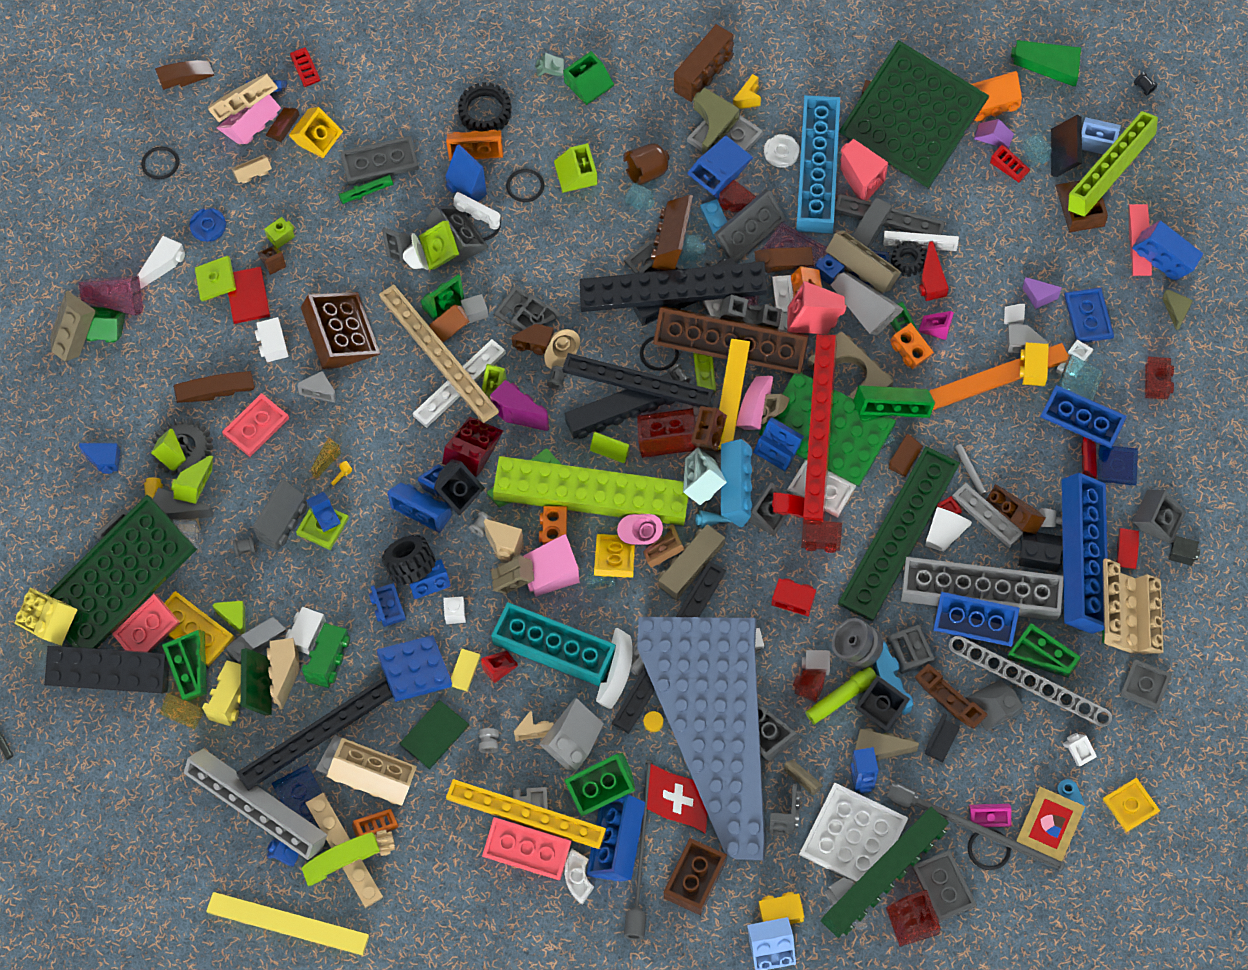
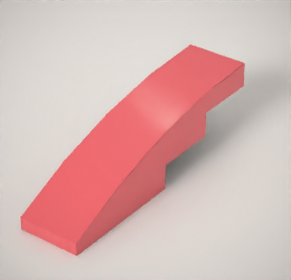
[1129,204,1152,276]

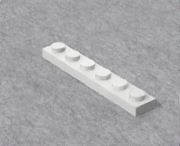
[413,339,506,428]

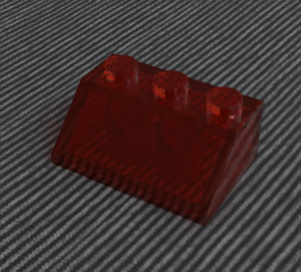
[637,408,698,458]

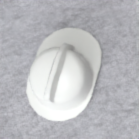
[403,233,429,270]

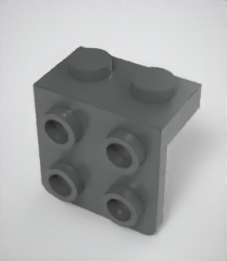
[769,784,801,836]

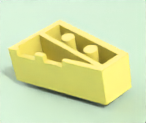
[202,660,241,726]

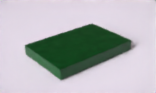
[240,648,272,716]
[399,700,469,770]

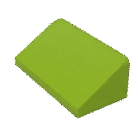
[590,432,630,463]

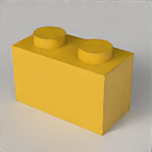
[1019,342,1049,386]
[758,892,804,924]

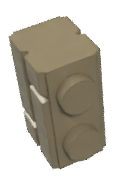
[491,555,534,594]

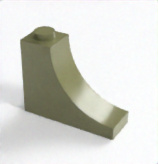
[693,87,740,154]

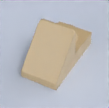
[514,711,554,741]

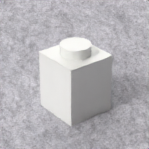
[444,597,466,624]

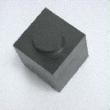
[1169,536,1201,566]

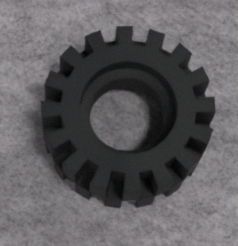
[891,241,925,277]

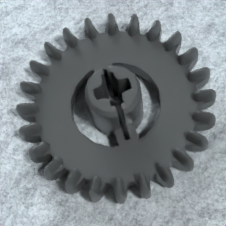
[150,417,213,475]

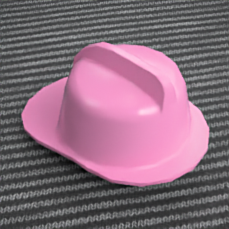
[617,514,663,545]

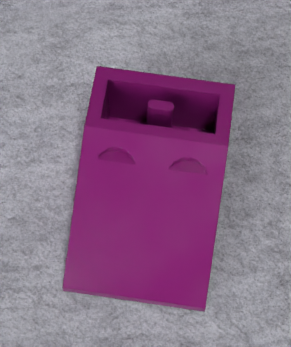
[490,380,549,431]

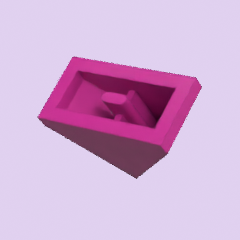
[918,311,954,340]

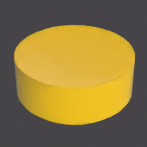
[643,711,663,732]

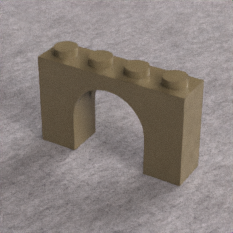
[808,331,894,399]

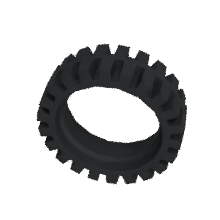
[458,82,511,132]

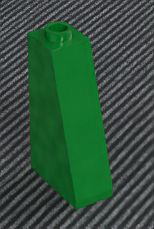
[1011,40,1081,87]

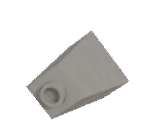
[831,272,903,335]

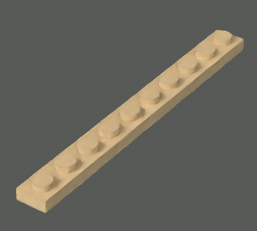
[379,285,499,423]

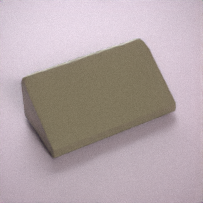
[784,760,823,795]

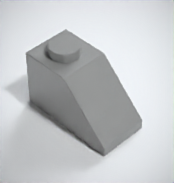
[1006,323,1047,353]

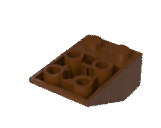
[1055,180,1108,233]

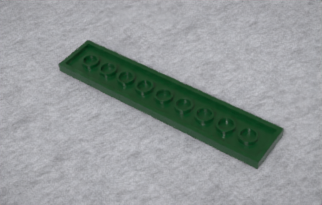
[838,446,960,622]

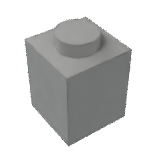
[461,294,489,324]
[801,650,830,676]

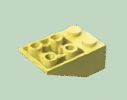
[14,588,77,646]

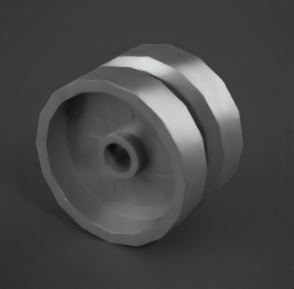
[832,618,883,669]

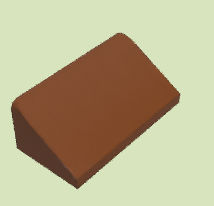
[429,305,470,343]

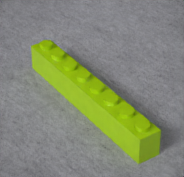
[1068,111,1158,217]

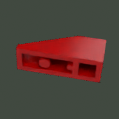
[919,241,949,301]

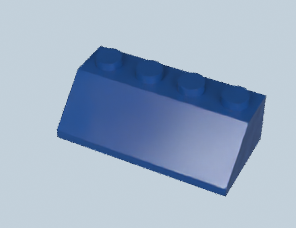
[1041,385,1127,448]
[933,592,1020,647]
[586,794,645,881]

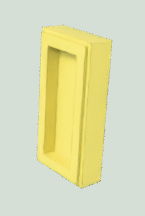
[451,649,481,692]

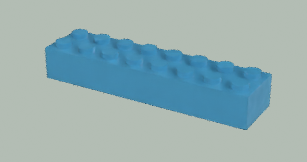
[796,95,840,234]

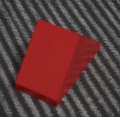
[481,651,518,684]

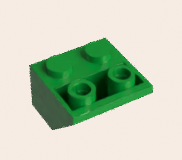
[563,51,614,105]

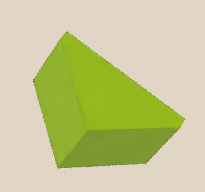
[482,364,507,400]
[151,428,186,471]
[212,601,245,635]

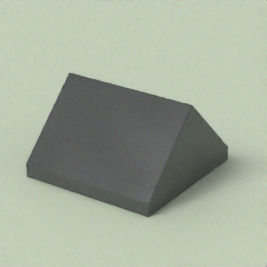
[749,482,788,536]

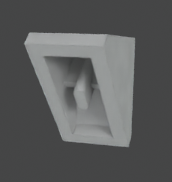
[298,371,336,402]

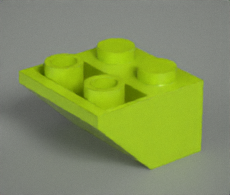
[554,143,598,193]

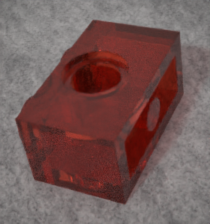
[1145,357,1174,400]

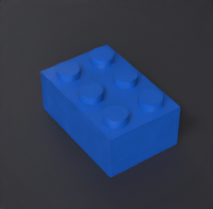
[1132,221,1203,281]

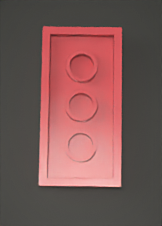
[482,817,572,881]

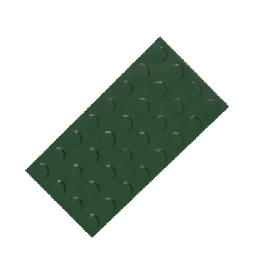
[46,495,197,648]

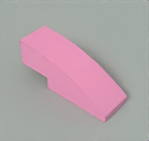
[736,376,773,430]

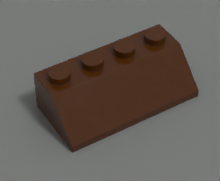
[650,195,693,271]

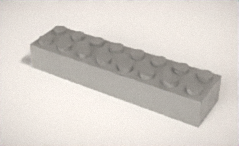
[901,557,1064,621]

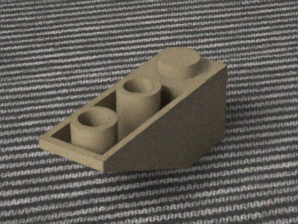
[855,728,919,761]

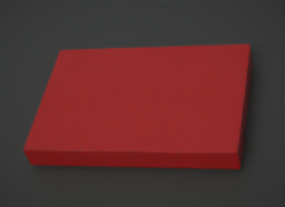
[228,266,271,324]

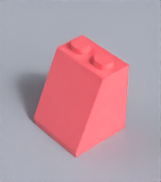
[840,139,888,201]
[787,281,846,334]

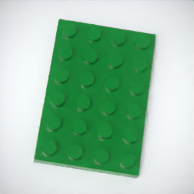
[759,373,896,487]

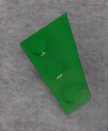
[302,623,350,688]
[1008,623,1081,678]

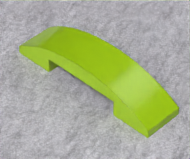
[301,832,380,886]

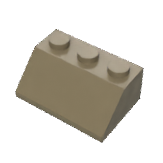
[50,291,96,361]

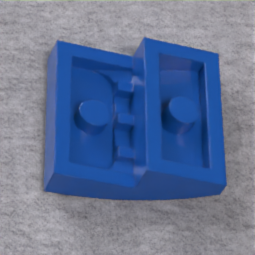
[753,417,804,471]

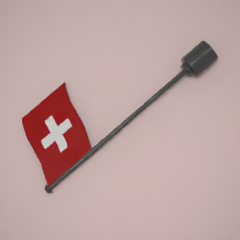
[624,760,707,940]

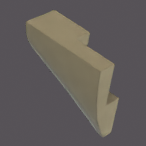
[746,394,790,432]

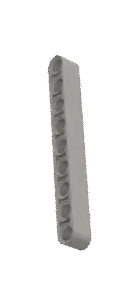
[949,636,1112,727]

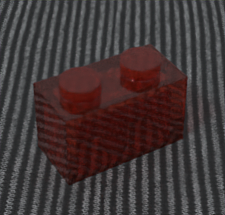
[801,520,842,553]

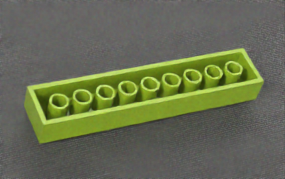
[493,456,688,526]

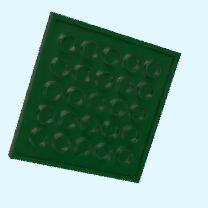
[839,40,990,189]

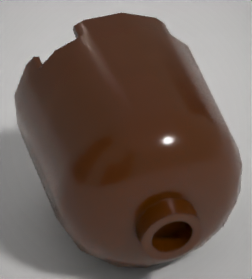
[623,143,670,186]

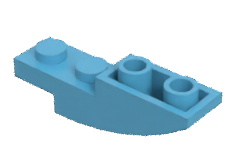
[872,641,914,715]

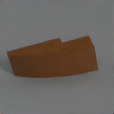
[155,60,214,90]

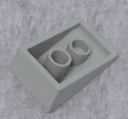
[539,698,604,771]

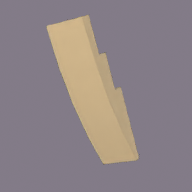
[208,73,278,122]

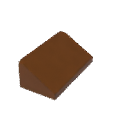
[266,108,299,143]
[888,434,923,477]

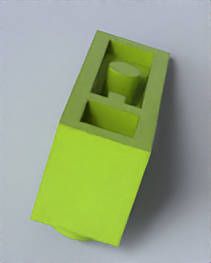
[171,456,213,504]

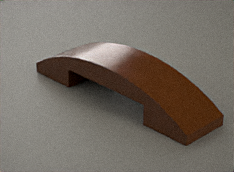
[915,664,988,729]

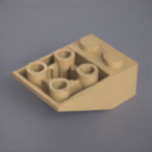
[267,638,300,709]

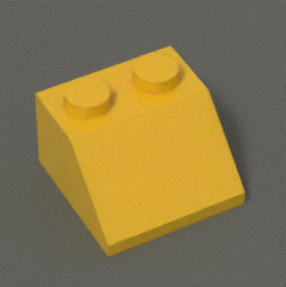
[289,107,343,158]

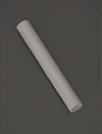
[955,444,987,496]

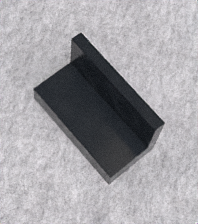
[925,713,960,763]

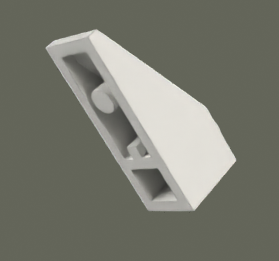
[135,236,185,289]

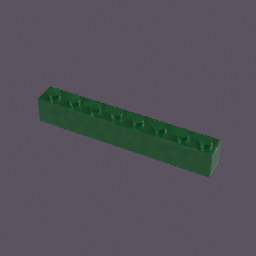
[821,806,949,939]

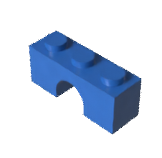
[850,747,879,794]

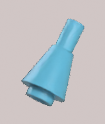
[695,510,731,529]

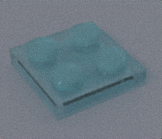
[1058,354,1103,401]

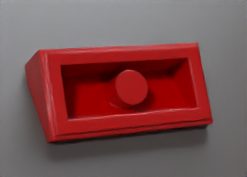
[1082,437,1097,478]

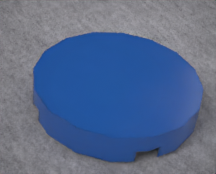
[190,208,226,242]

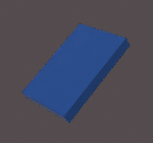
[1064,287,1114,343]

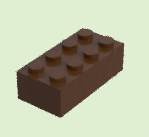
[674,24,734,102]

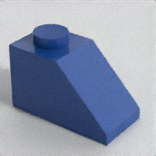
[79,443,120,474]

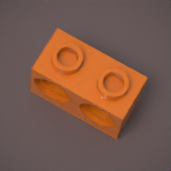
[890,323,934,369]
[539,506,567,545]

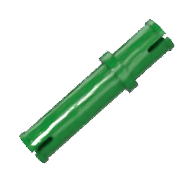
[338,174,393,204]

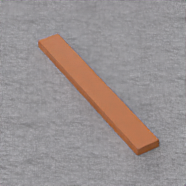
[929,343,1070,411]

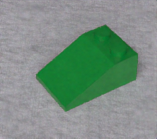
[421,274,464,321]

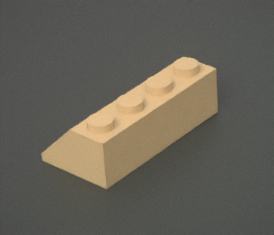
[326,738,417,806]

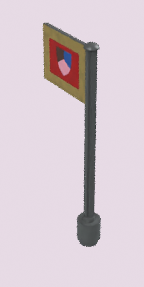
[887,782,1085,872]

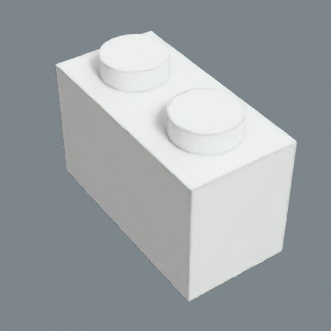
[255,317,289,362]
[285,607,326,655]

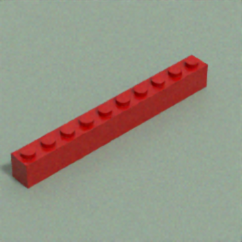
[803,334,837,524]

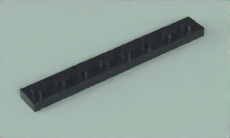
[562,353,713,407]

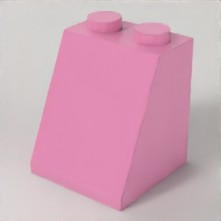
[523,534,580,597]

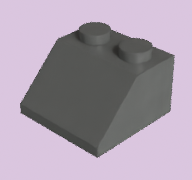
[1133,490,1186,544]

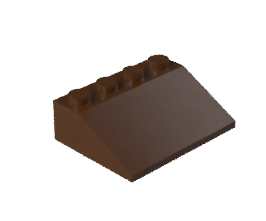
[301,292,380,369]

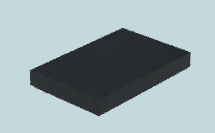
[1051,115,1082,177]

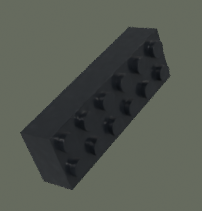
[44,645,169,694]

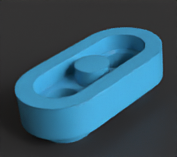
[1057,779,1086,817]

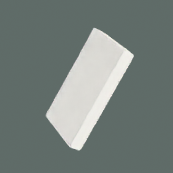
[787,459,856,518]

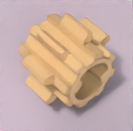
[375,830,395,856]

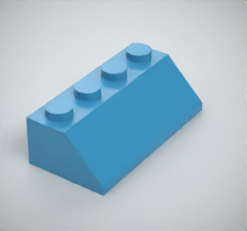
[721,439,752,527]

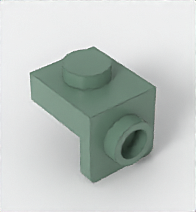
[535,53,564,77]

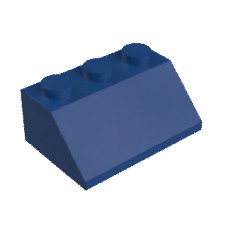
[387,483,452,533]

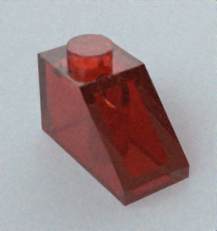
[719,180,756,213]
[793,670,826,703]

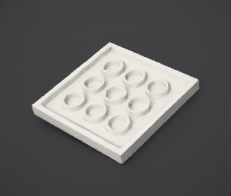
[799,783,908,883]

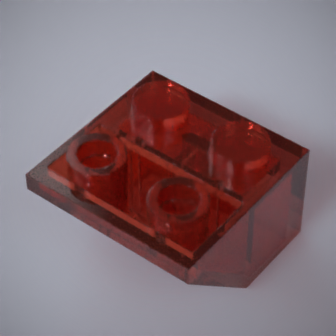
[886,890,941,947]

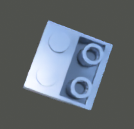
[1082,117,1121,154]
[747,917,796,970]

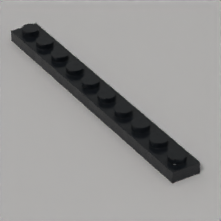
[612,561,726,734]
[236,677,393,791]

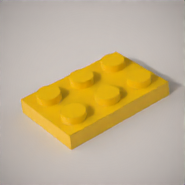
[594,534,635,578]

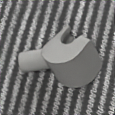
[1039,508,1062,527]

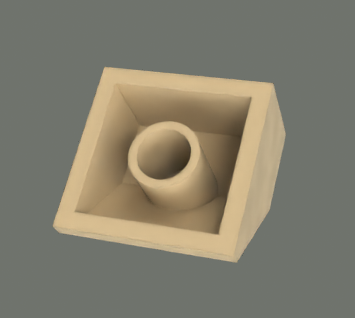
[484,519,524,562]

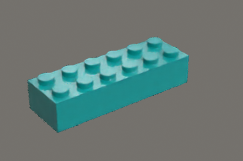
[491,602,616,687]

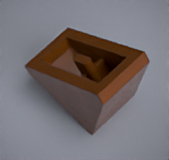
[257,245,286,275]

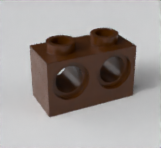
[691,406,727,452]

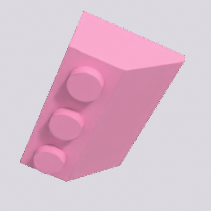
[217,94,281,144]

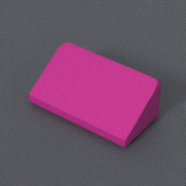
[969,804,1012,827]

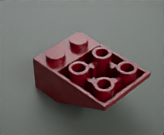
[442,417,503,477]

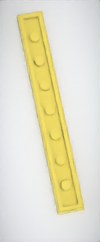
[207,892,369,956]

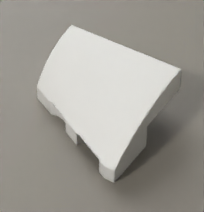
[925,507,972,552]

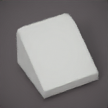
[1004,304,1025,325]

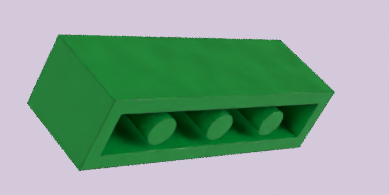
[853,385,935,418]

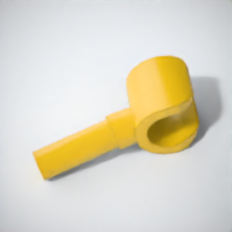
[331,461,352,486]

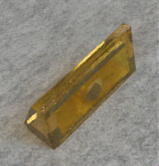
[160,693,204,730]

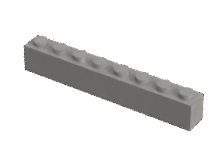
[184,748,327,860]

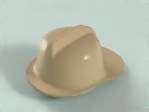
[544,329,580,369]

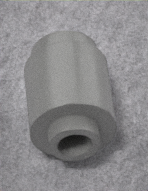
[824,877,854,906]

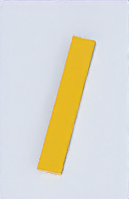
[718,339,750,450]

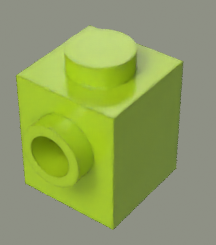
[264,217,295,249]

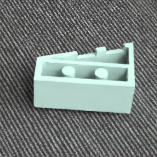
[683,447,727,505]

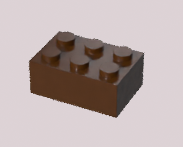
[664,838,727,916]

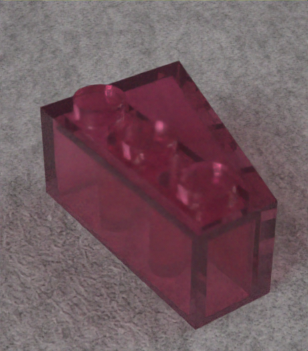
[78,276,143,316]

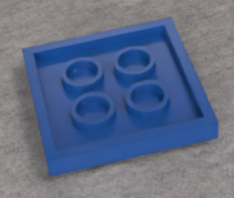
[377,635,452,702]

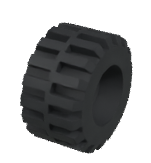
[382,535,436,585]

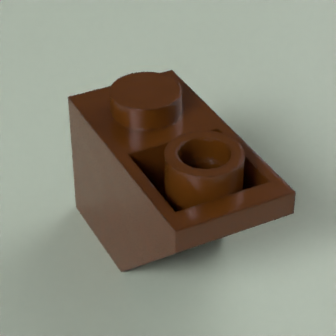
[512,324,554,355]

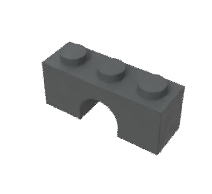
[720,295,782,329]

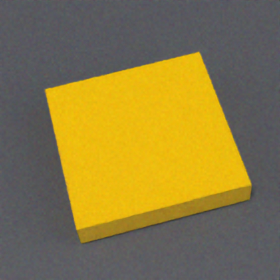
[1103,777,1160,833]

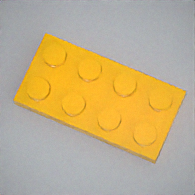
[164,591,234,667]

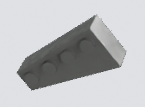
[758,703,801,761]

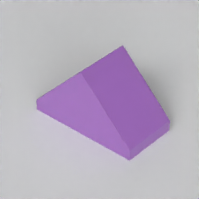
[974,119,1014,149]
[1023,277,1062,309]

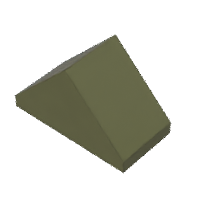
[1162,289,1193,330]

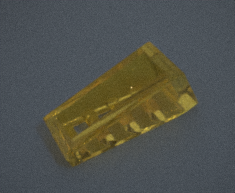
[310,437,341,479]

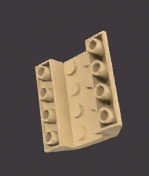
[1102,558,1163,654]

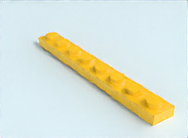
[446,779,606,849]

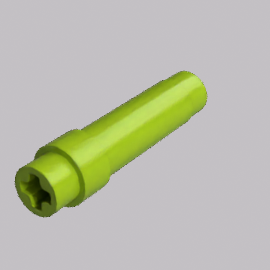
[805,667,877,725]

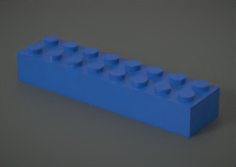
[1062,473,1108,634]

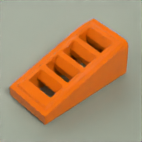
[352,809,398,837]

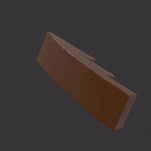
[173,371,255,403]

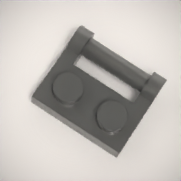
[886,625,935,674]

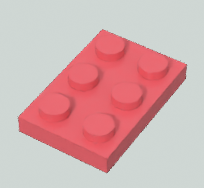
[222,393,289,457]
[112,594,180,652]

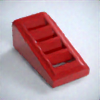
[290,47,321,87]
[990,145,1030,183]

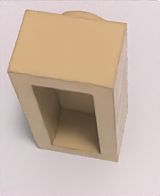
[231,155,272,184]

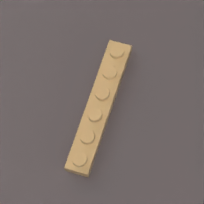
[306,793,383,908]

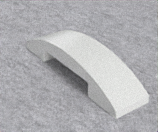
[596,628,633,709]

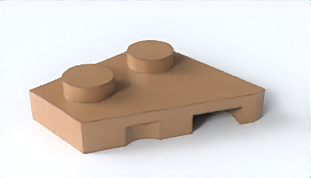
[643,524,685,568]

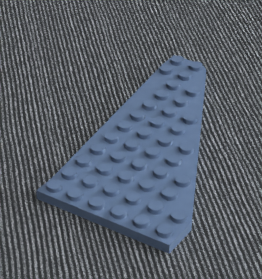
[637,617,766,861]

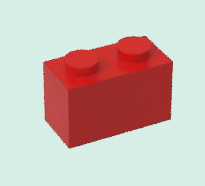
[771,578,817,617]

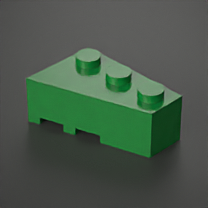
[162,630,207,701]

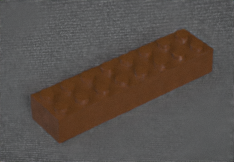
[653,306,809,374]

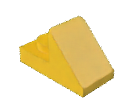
[733,74,761,109]

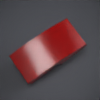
[772,493,805,518]
[1116,528,1139,569]

